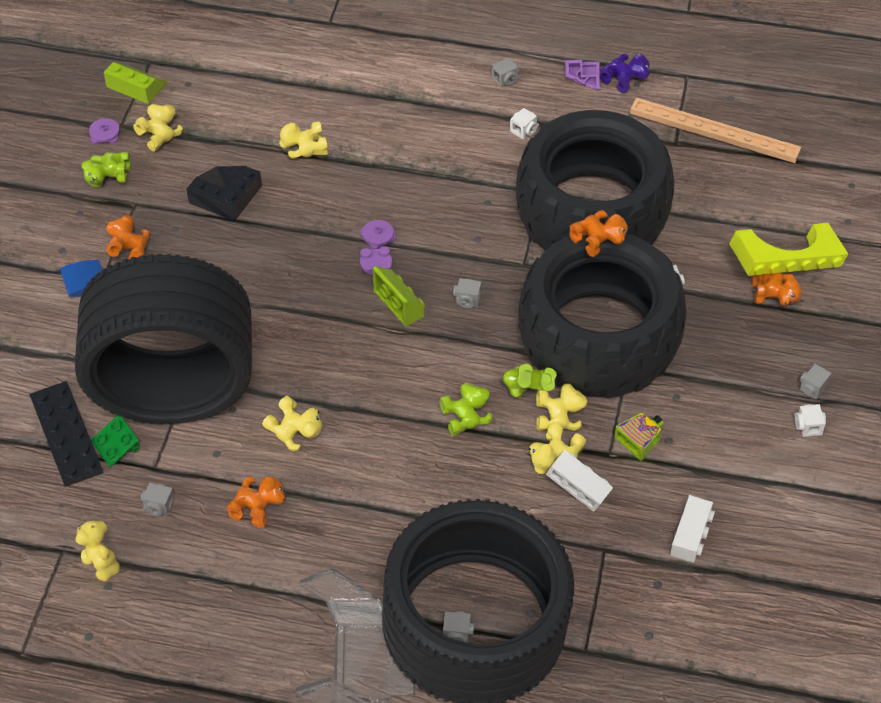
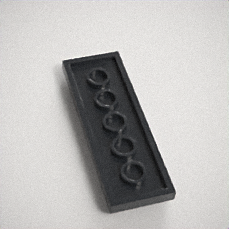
[29,381,103,487]

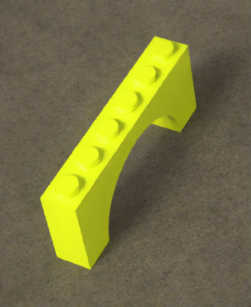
[729,223,848,276]

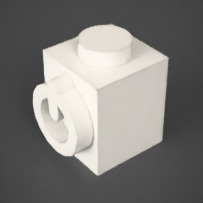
[510,108,539,139]
[795,404,826,437]

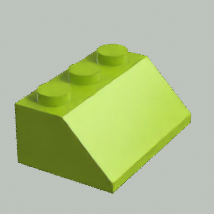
[104,62,167,104]
[373,266,425,327]

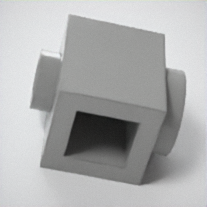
[492,58,519,87]
[453,278,482,308]
[141,483,175,516]
[443,611,474,643]

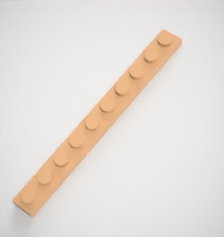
[630,98,801,163]

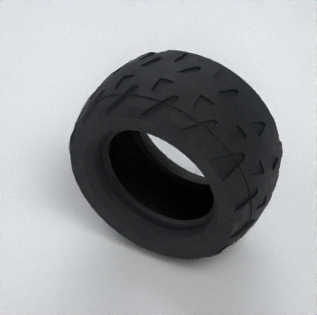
[516,110,674,251]
[518,234,687,398]

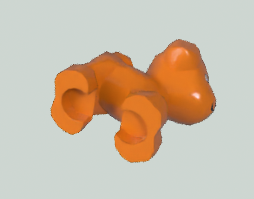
[569,210,628,257]
[106,215,150,260]
[752,273,802,306]
[226,476,286,528]

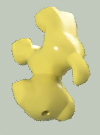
[133,104,183,152]
[279,121,328,158]
[536,383,587,431]
[262,396,323,452]
[529,423,586,474]
[76,521,120,581]

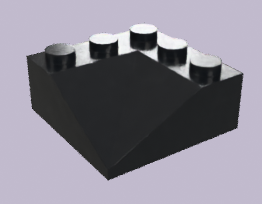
[187,166,262,221]

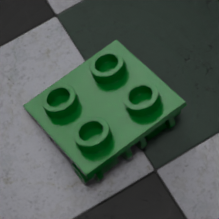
[91,416,140,468]

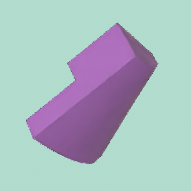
[565,60,600,91]

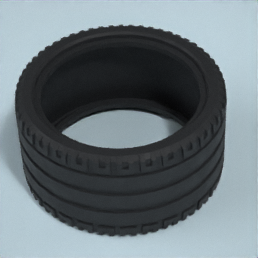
[75,254,252,424]
[382,499,574,703]

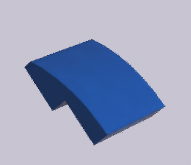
[60,259,102,297]

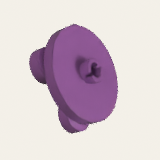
[89,119,120,144]
[360,220,396,249]
[360,246,392,275]

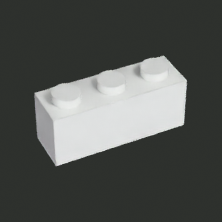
[546,450,613,512]
[670,495,715,563]

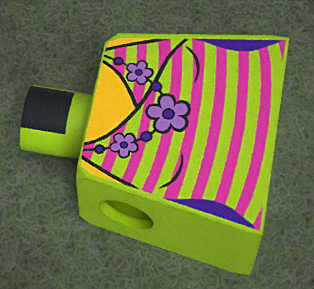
[614,413,664,461]

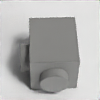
[800,364,832,400]

